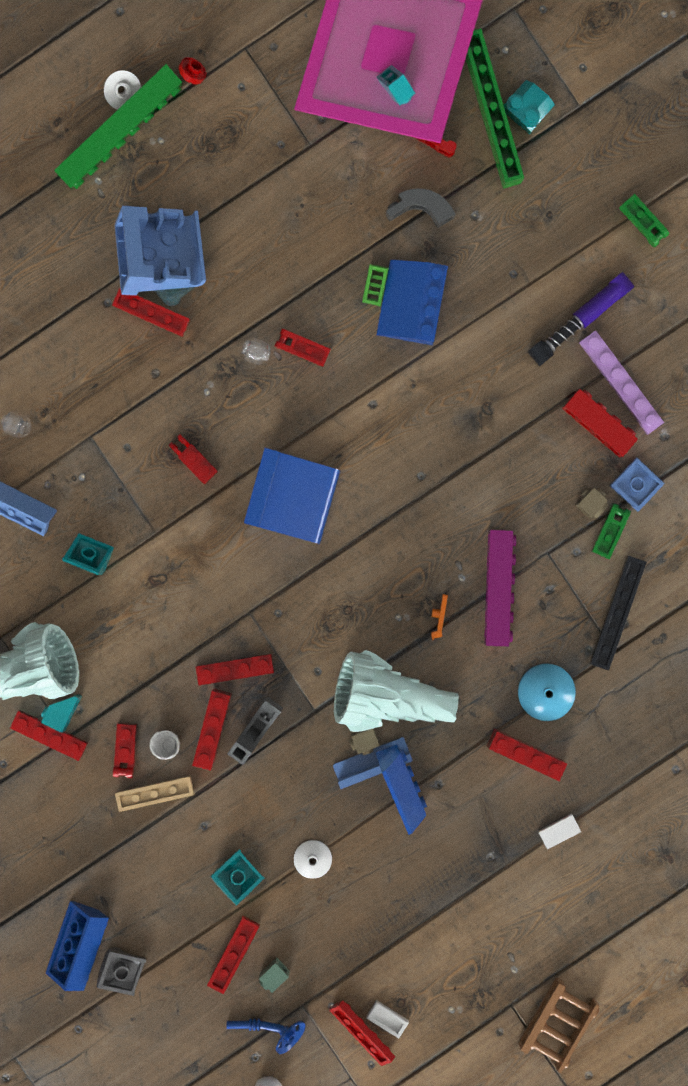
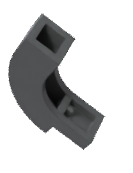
[386,188,455,228]
[227,697,283,765]

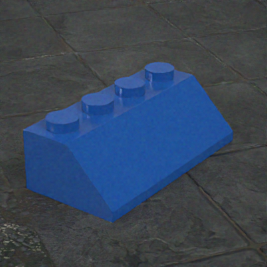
[376,744,427,835]
[46,901,109,991]

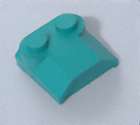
[504,80,555,135]
[210,849,265,905]

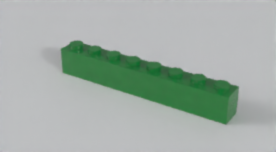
[466,28,524,189]
[54,64,182,190]

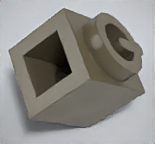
[575,488,608,518]
[349,729,380,755]

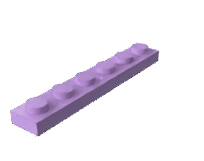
[579,330,664,434]

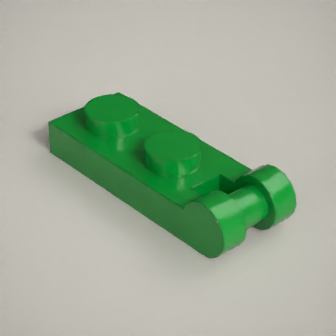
[619,193,669,248]
[591,503,631,560]

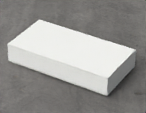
[538,814,581,849]
[366,1000,409,1039]

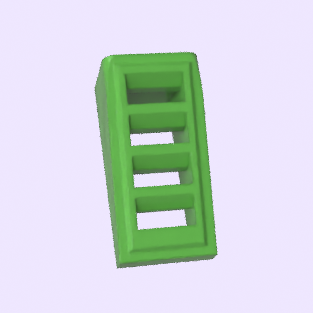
[362,264,388,306]

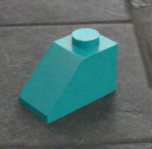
[376,65,416,105]
[41,694,82,733]

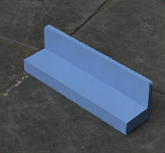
[0,482,57,536]
[333,737,413,789]

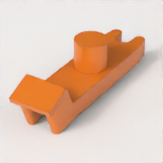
[430,594,448,640]

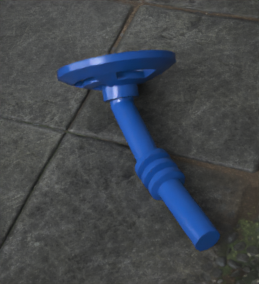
[227,1019,306,1054]

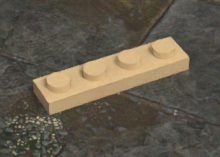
[115,775,195,812]

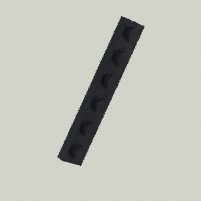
[589,556,647,671]

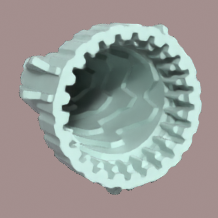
[0,622,79,700]
[334,650,459,732]

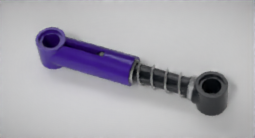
[527,272,635,367]

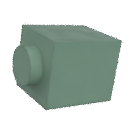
[259,957,290,993]

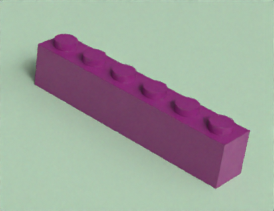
[484,530,516,647]

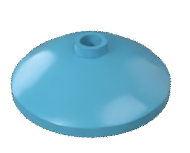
[518,663,576,721]

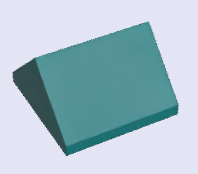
[62,533,114,575]

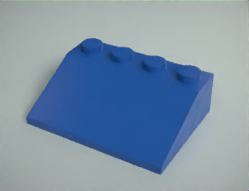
[376,260,448,346]

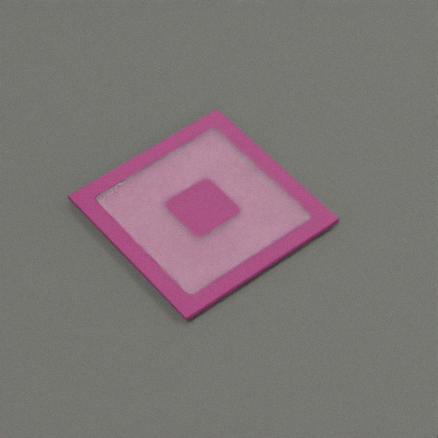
[294,0,483,143]

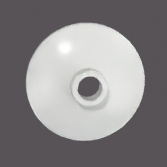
[104,70,141,110]
[294,840,332,879]

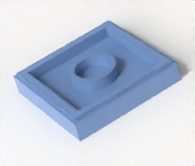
[609,457,665,512]

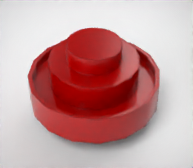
[178,57,207,85]

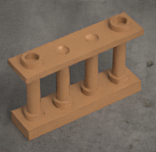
[518,977,599,1073]

